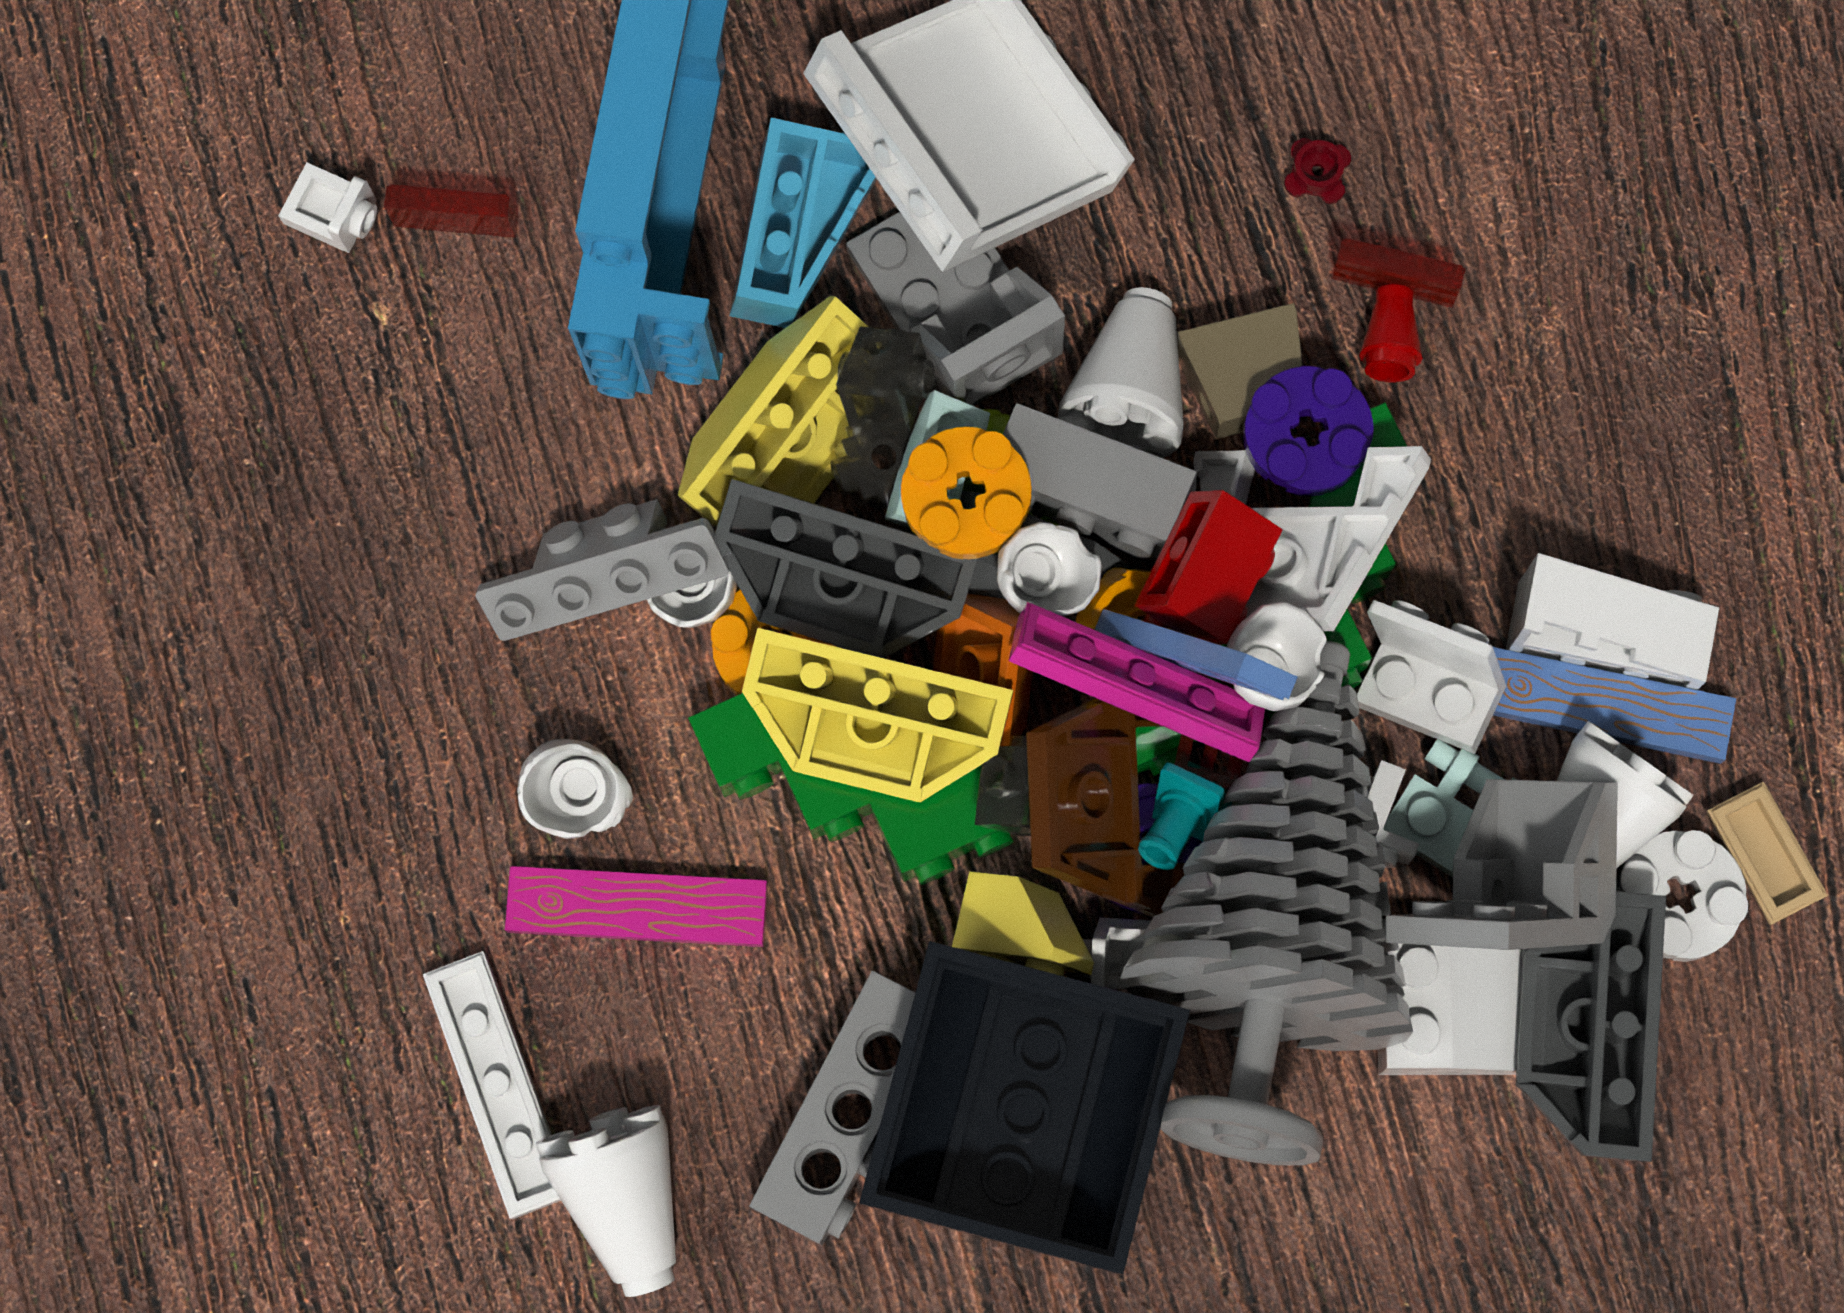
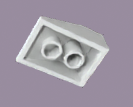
[1377,943,1529,1075]

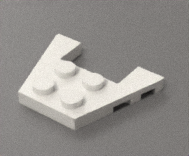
[1193,446,1431,631]

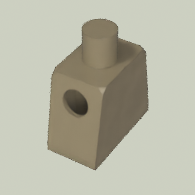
[1177,303,1302,438]

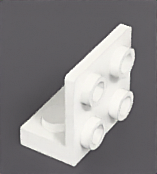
[1357,600,1506,754]

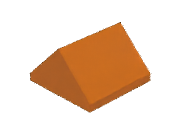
[933,594,1033,752]

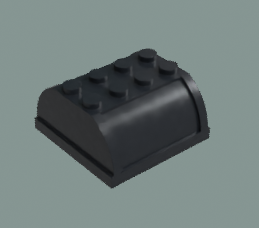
[859,941,1190,1275]

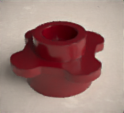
[1284,138,1351,204]

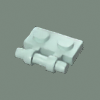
[1383,739,1517,878]

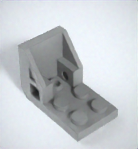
[846,212,1065,406]
[1385,779,1618,950]

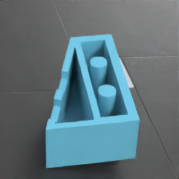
[729,118,877,328]

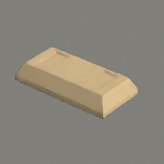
[1706,782,1828,925]

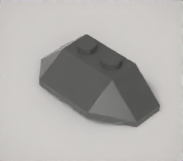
[714,479,979,658]
[1515,891,1666,1162]

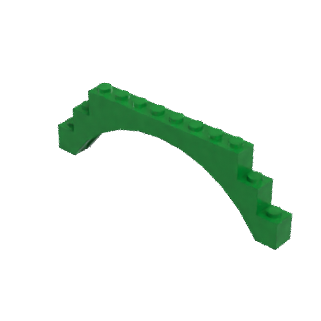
[688,403,1408,885]

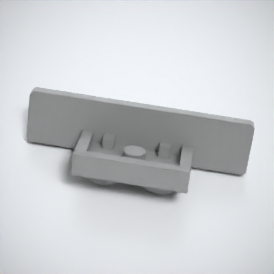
[475,499,730,641]

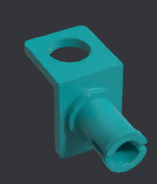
[1138,761,1234,870]

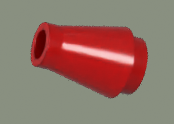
[1359,284,1423,383]

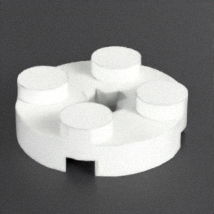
[1616,830,1748,962]

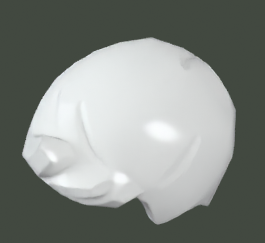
[517,739,633,839]

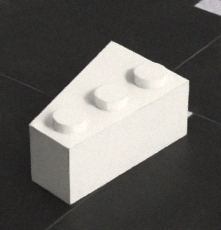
[1506,553,1719,690]

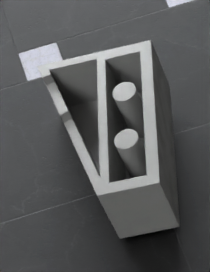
[1003,403,1197,567]

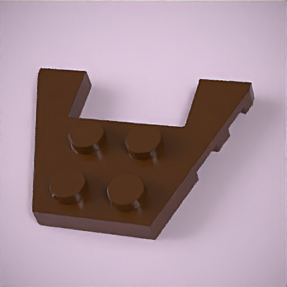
[1026,698,1185,917]

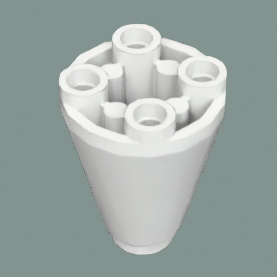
[1058,287,1183,458]
[1557,721,1694,868]
[536,1105,676,1297]

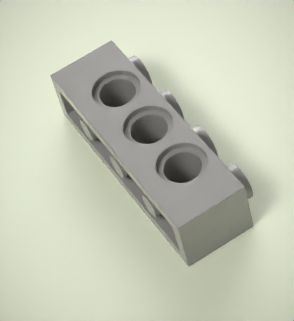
[749,971,915,1246]

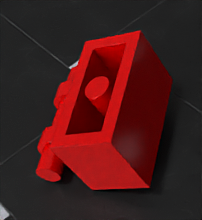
[1134,490,1283,644]

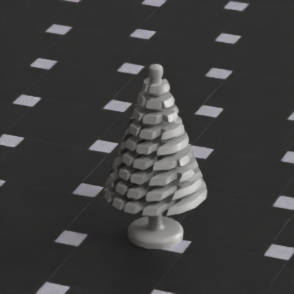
[1120,641,1413,1166]

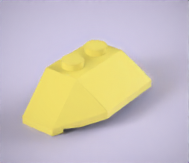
[678,296,879,529]
[742,628,1014,802]

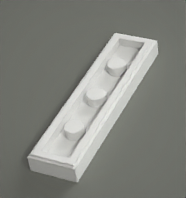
[423,951,561,1219]

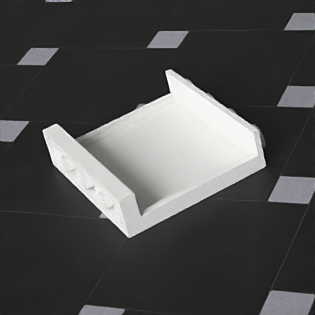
[803,0,1135,272]

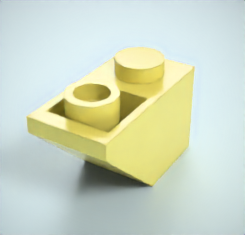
[952,871,1094,976]

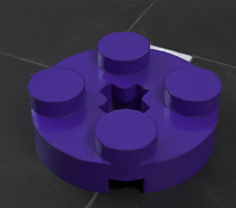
[1243,366,1374,496]

